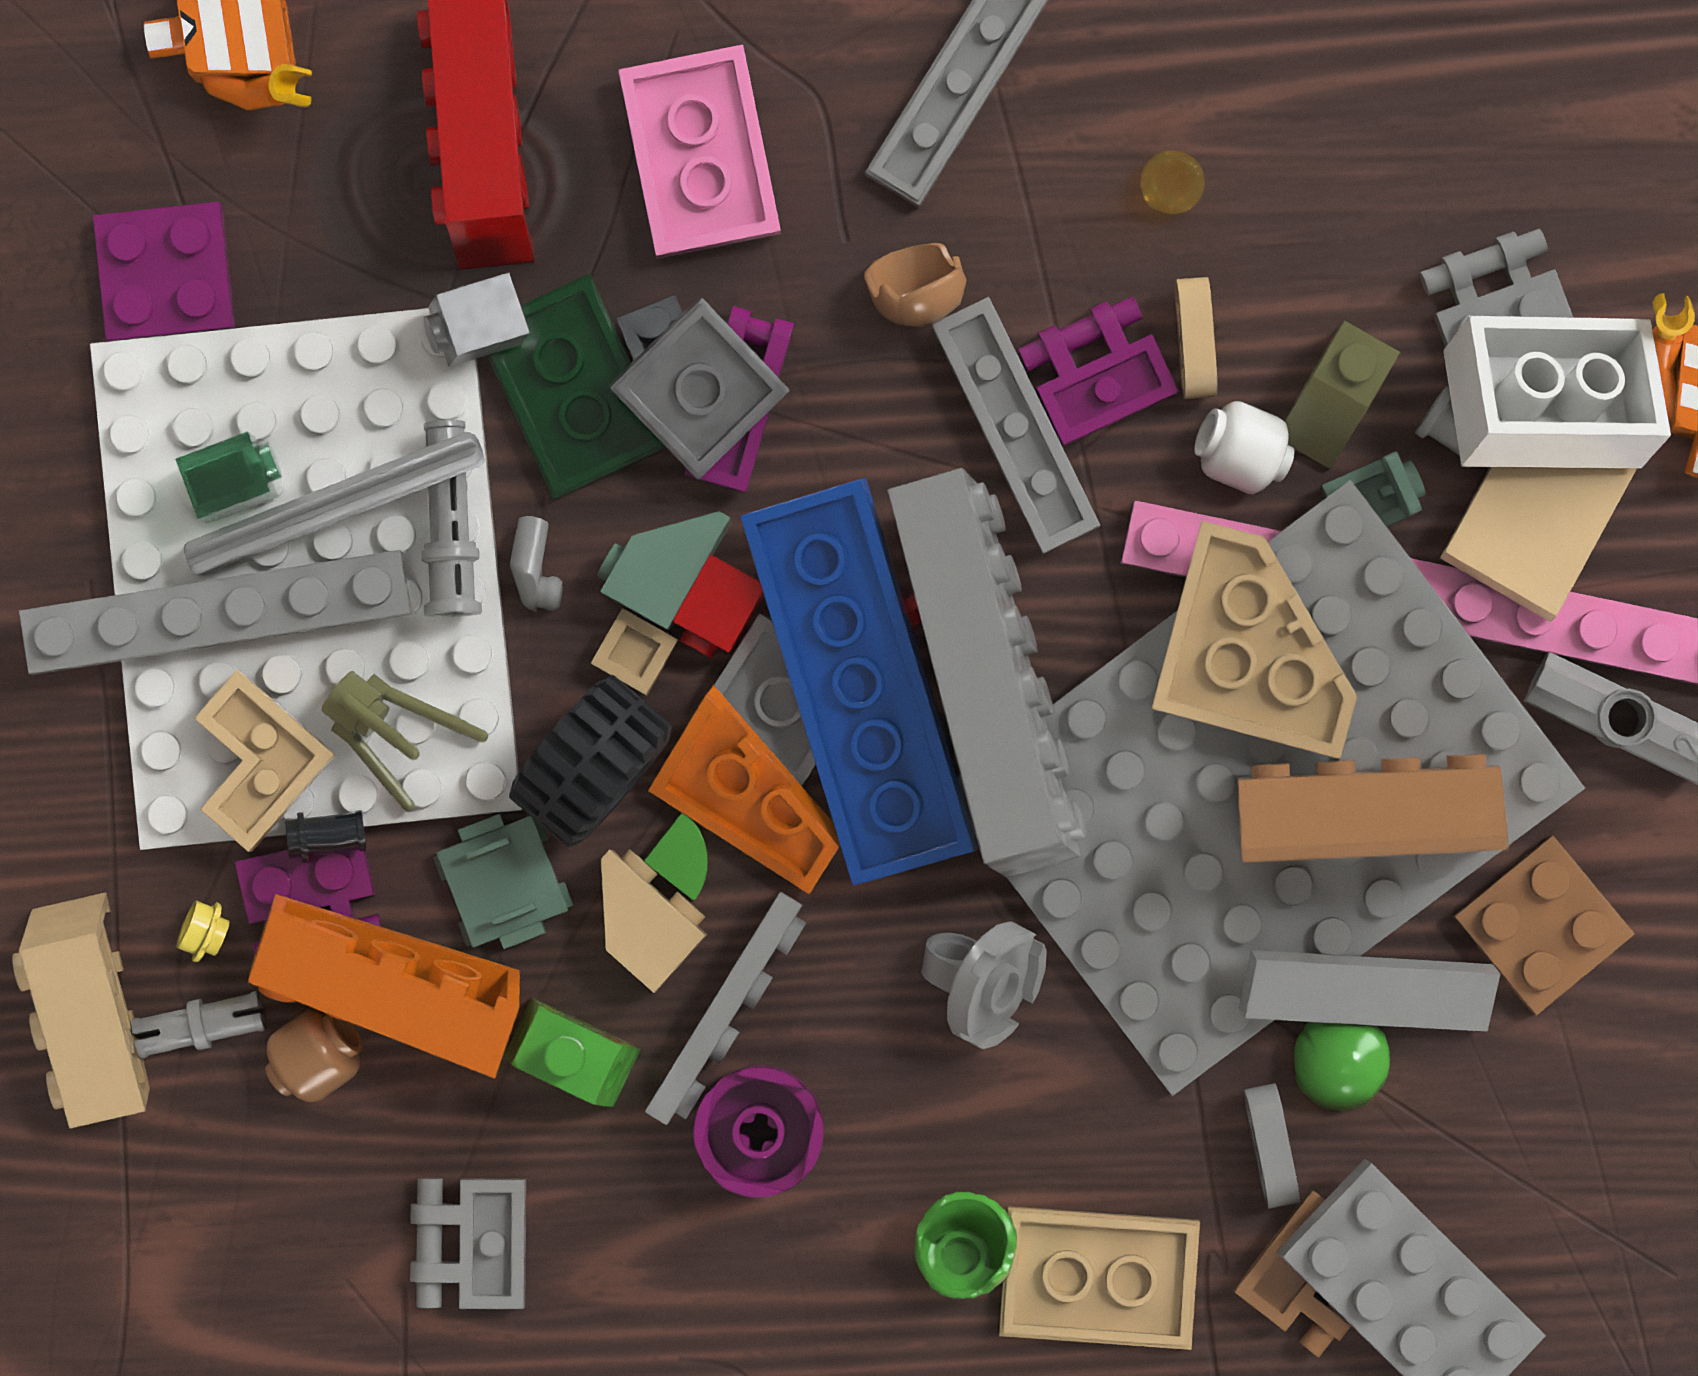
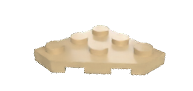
[1152,521,1357,759]

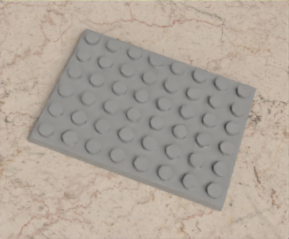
[957,480,1585,1096]

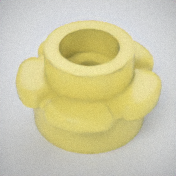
[176,901,230,962]

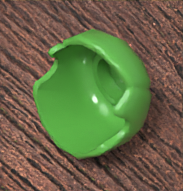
[1294,1022,1390,1113]

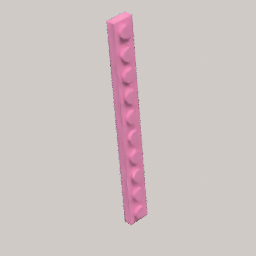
[1121,500,1698,685]

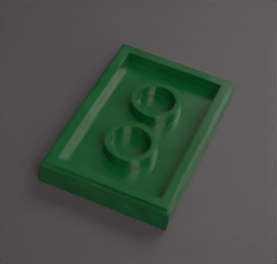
[487,274,667,501]

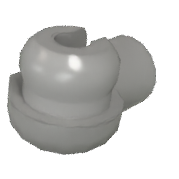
[510,516,563,612]

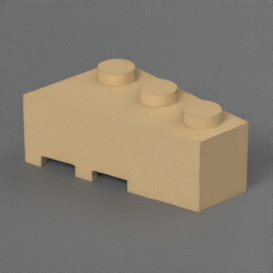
[12,892,150,1129]

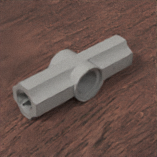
[1523,652,1698,785]

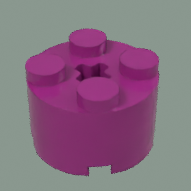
[694,1065,824,1198]

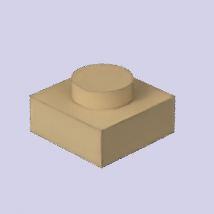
[591,608,678,696]

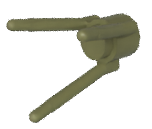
[321,671,488,812]

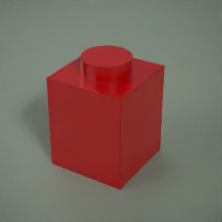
[673,554,764,659]

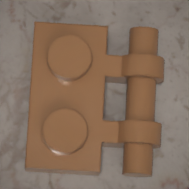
[1233,1189,1351,1357]

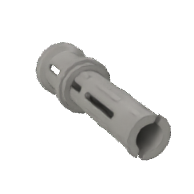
[421,420,482,617]

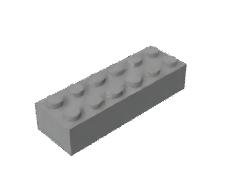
[888,468,1086,878]

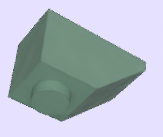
[597,511,732,632]

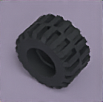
[509,675,673,848]

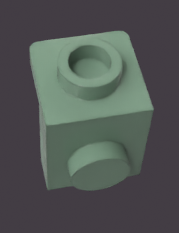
[1320,451,1426,527]

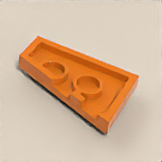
[648,685,840,894]

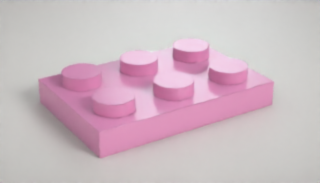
[618,45,781,259]

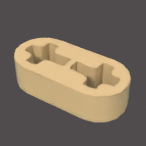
[1175,277,1217,399]

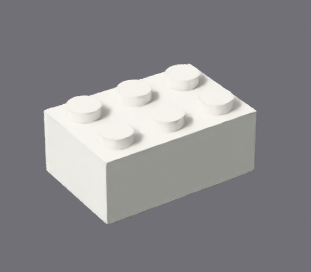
[1443,316,1671,468]

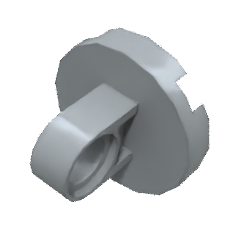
[921,921,1047,1049]

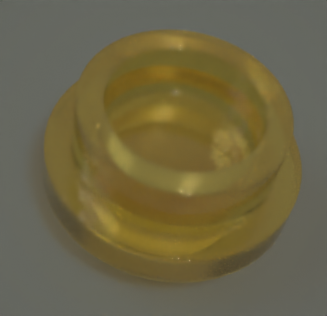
[1140,150,1204,215]

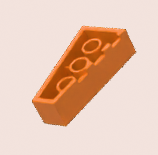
[248,894,520,1078]

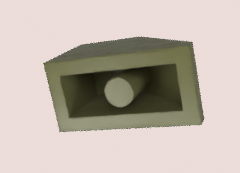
[1284,320,1400,470]

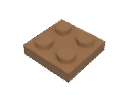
[1452,835,1635,1016]

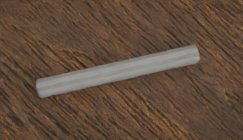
[184,432,485,575]

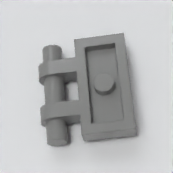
[1420,229,1574,348]
[410,1177,526,1309]

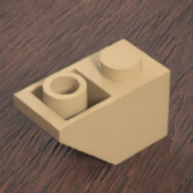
[601,849,708,993]

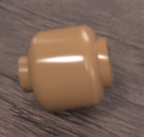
[265,1007,363,1102]

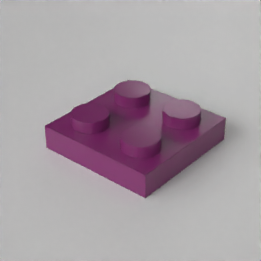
[93,201,235,342]

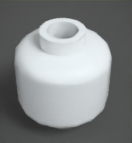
[1194,401,1294,494]

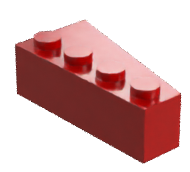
[417,0,535,270]

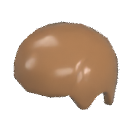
[864,243,967,327]

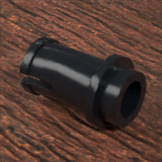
[285,810,366,863]

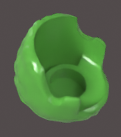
[914,1192,1017,1299]

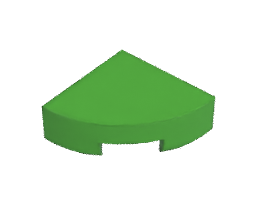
[644,813,708,901]

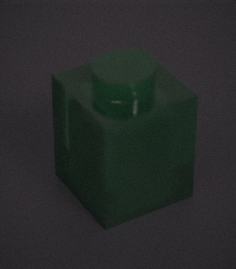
[175,431,282,524]

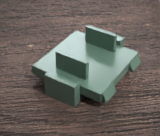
[433,814,573,949]

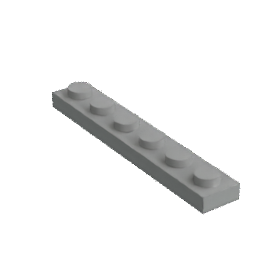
[19,550,412,675]

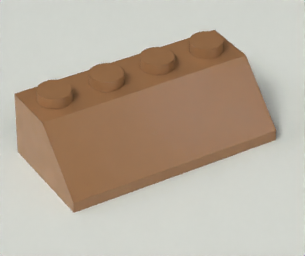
[1238,753,1509,863]

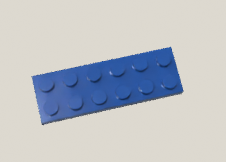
[740,478,978,886]

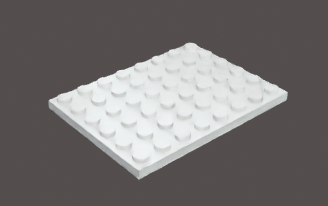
[90,308,523,850]

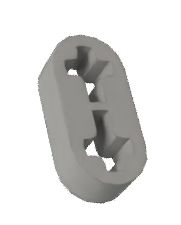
[1243,1083,1300,1209]

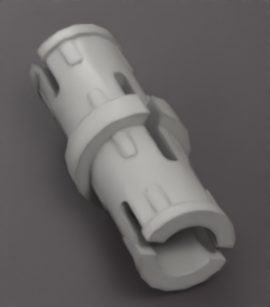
[131,990,267,1059]

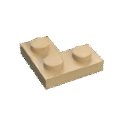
[194,670,336,852]

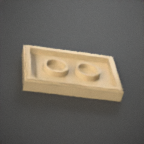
[1440,467,1637,622]
[999,1206,1200,1350]

